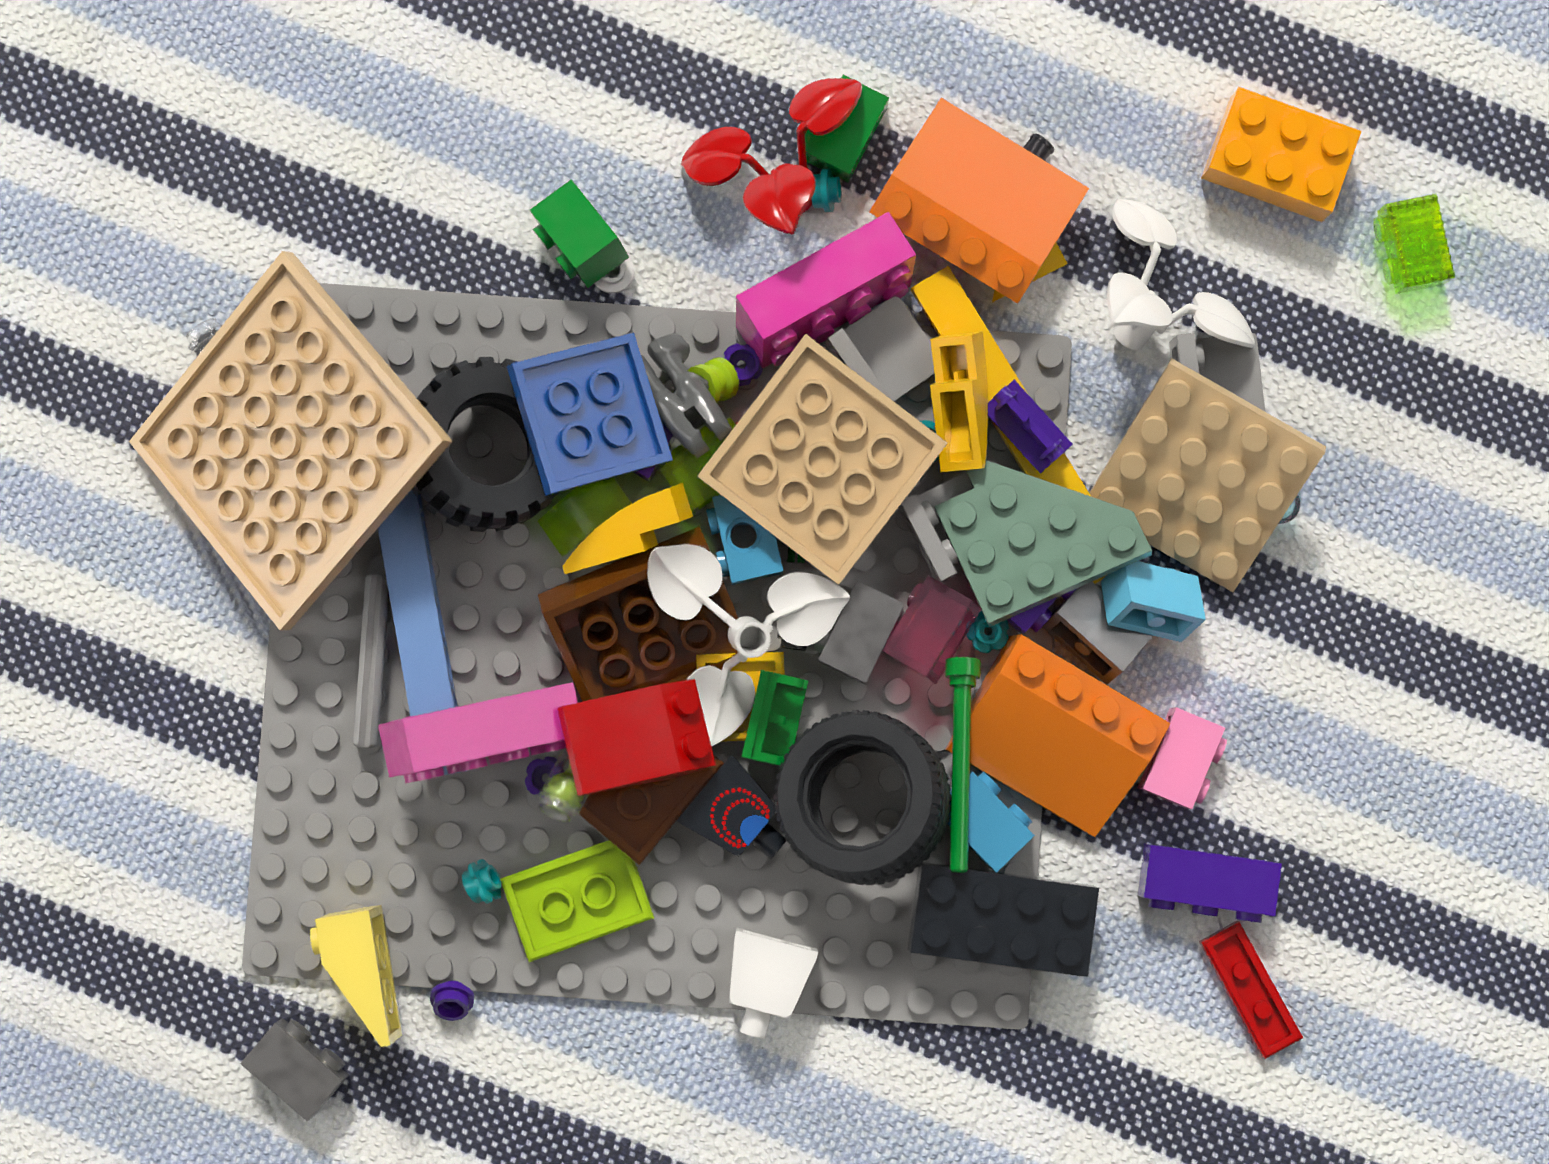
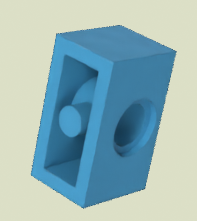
[706,495,783,585]

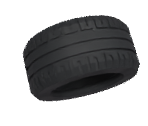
[774,710,951,886]

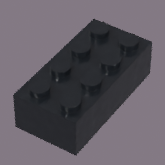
[908,862,1099,977]

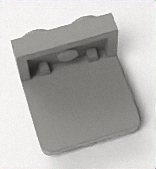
[825,297,934,401]

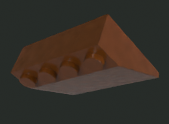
[538,526,740,702]

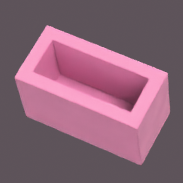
[1137,707,1227,809]

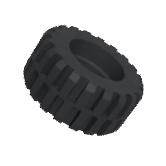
[412,357,560,532]

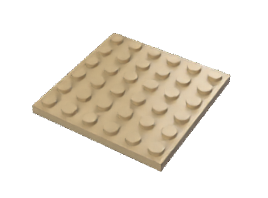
[129,251,452,631]

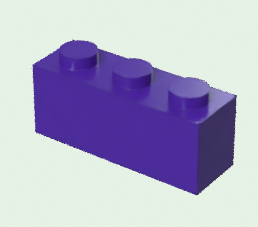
[1138,843,1282,923]

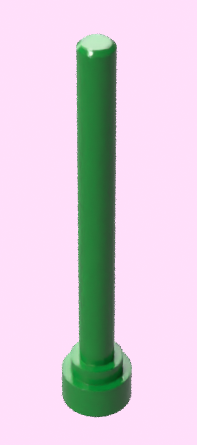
[945,657,981,873]

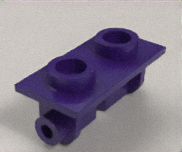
[988,379,1073,474]

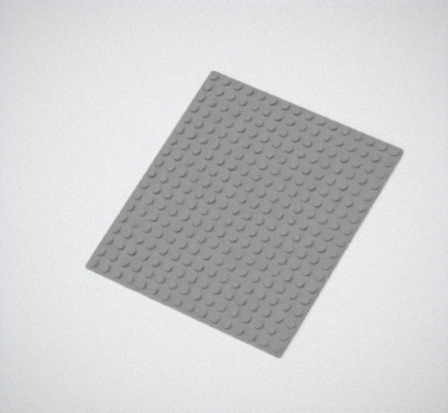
[242,283,1072,1029]

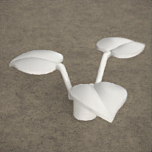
[1107,199,1255,350]
[647,544,850,746]

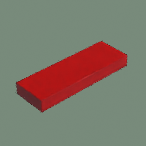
[1199,921,1303,1059]

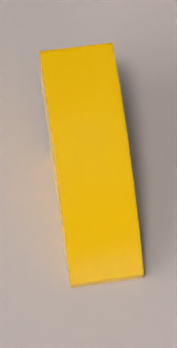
[930,331,988,472]
[562,483,693,574]

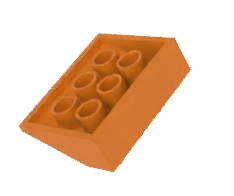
[869,97,1089,304]
[945,634,1171,837]

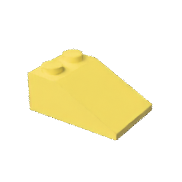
[310,905,402,1047]

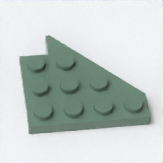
[934,460,1152,627]

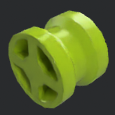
[688,357,739,402]

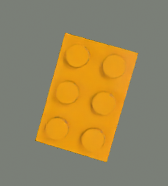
[1201,86,1362,222]

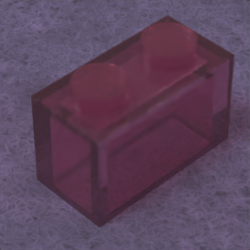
[882,575,981,685]

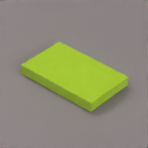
[500,840,655,962]

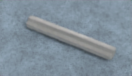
[353,574,389,748]

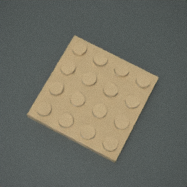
[697,334,947,585]
[1089,358,1326,592]

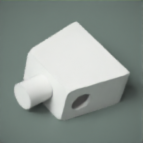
[729,928,818,1038]

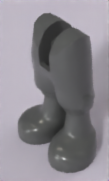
[641,334,732,459]

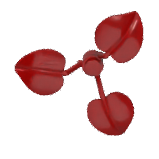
[680,78,862,235]

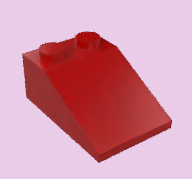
[557,679,716,796]

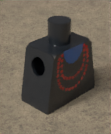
[677,755,786,860]

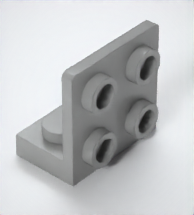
[1169,333,1265,411]
[898,472,973,584]

